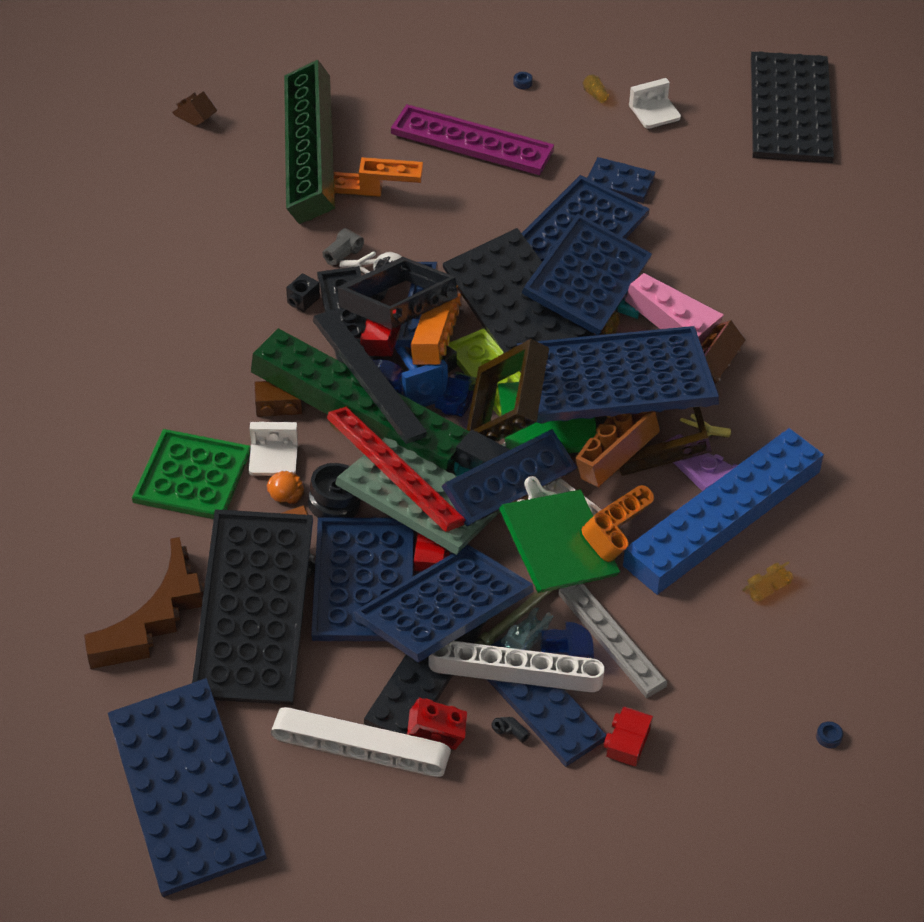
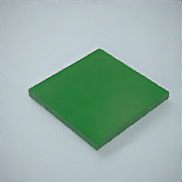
[498,382,597,453]
[132,429,251,519]
[499,489,620,593]

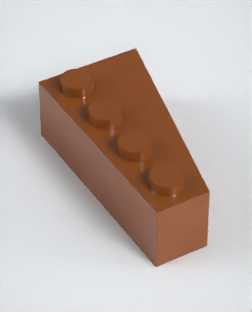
[575,411,660,487]

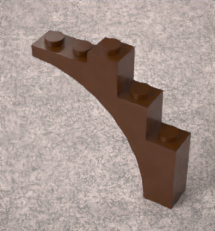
[84,537,205,669]

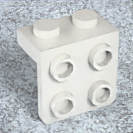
[629,78,681,129]
[249,422,298,476]

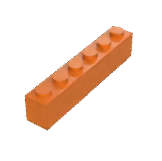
[411,287,462,365]

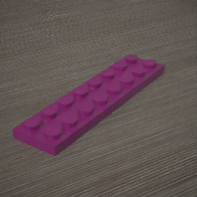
[391,104,554,175]

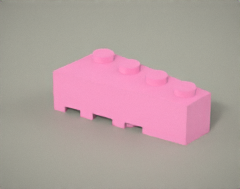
[625,273,724,344]

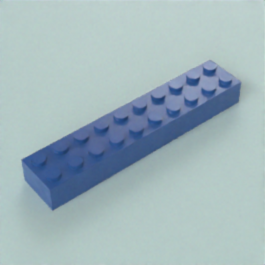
[623,428,824,595]

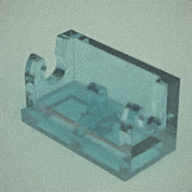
[500,607,554,650]

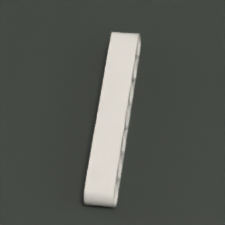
[429,641,604,692]
[271,707,451,777]

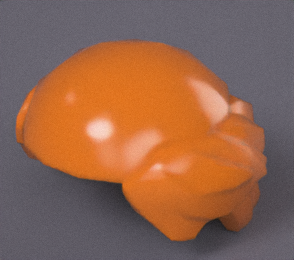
[267,471,304,504]

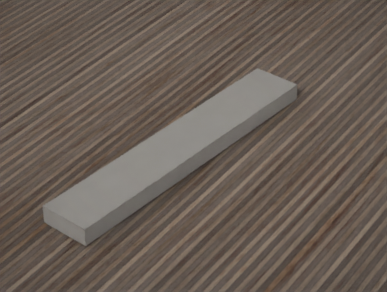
[559,584,667,698]

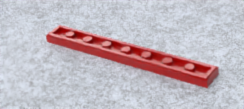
[327,407,465,532]

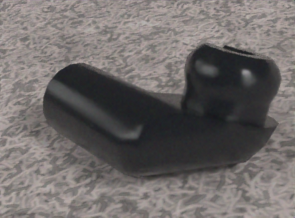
[491,717,530,743]

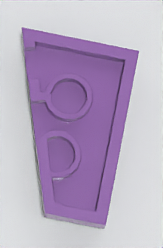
[666,434,738,491]

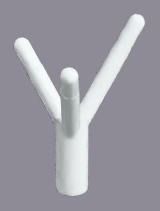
[340,252,376,274]

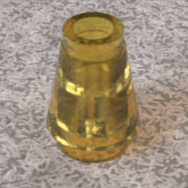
[582,74,609,103]

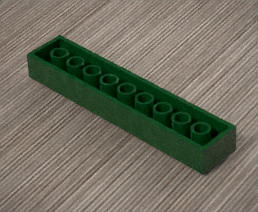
[284,60,335,224]
[251,328,470,472]

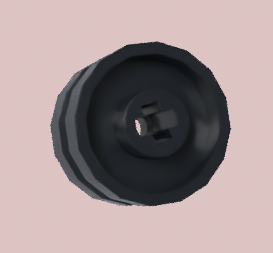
[308,463,361,518]

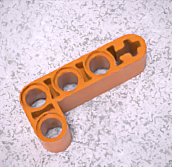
[582,485,654,562]

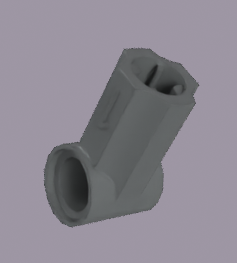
[322,228,364,266]

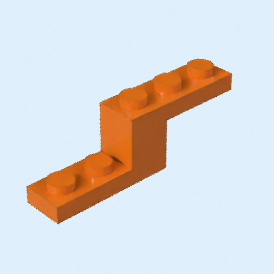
[334,157,423,196]

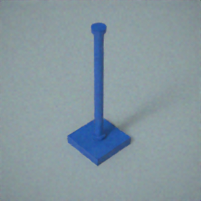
[395,339,449,407]

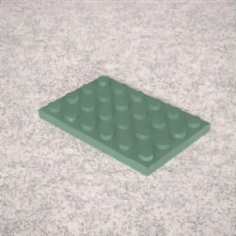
[335,438,500,555]

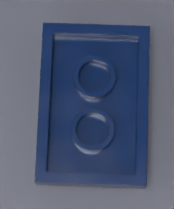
[587,157,656,203]

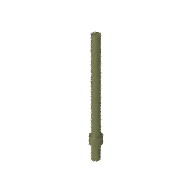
[474,590,554,646]

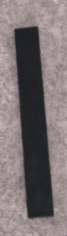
[313,310,427,444]

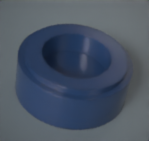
[513,72,533,89]
[816,721,843,748]

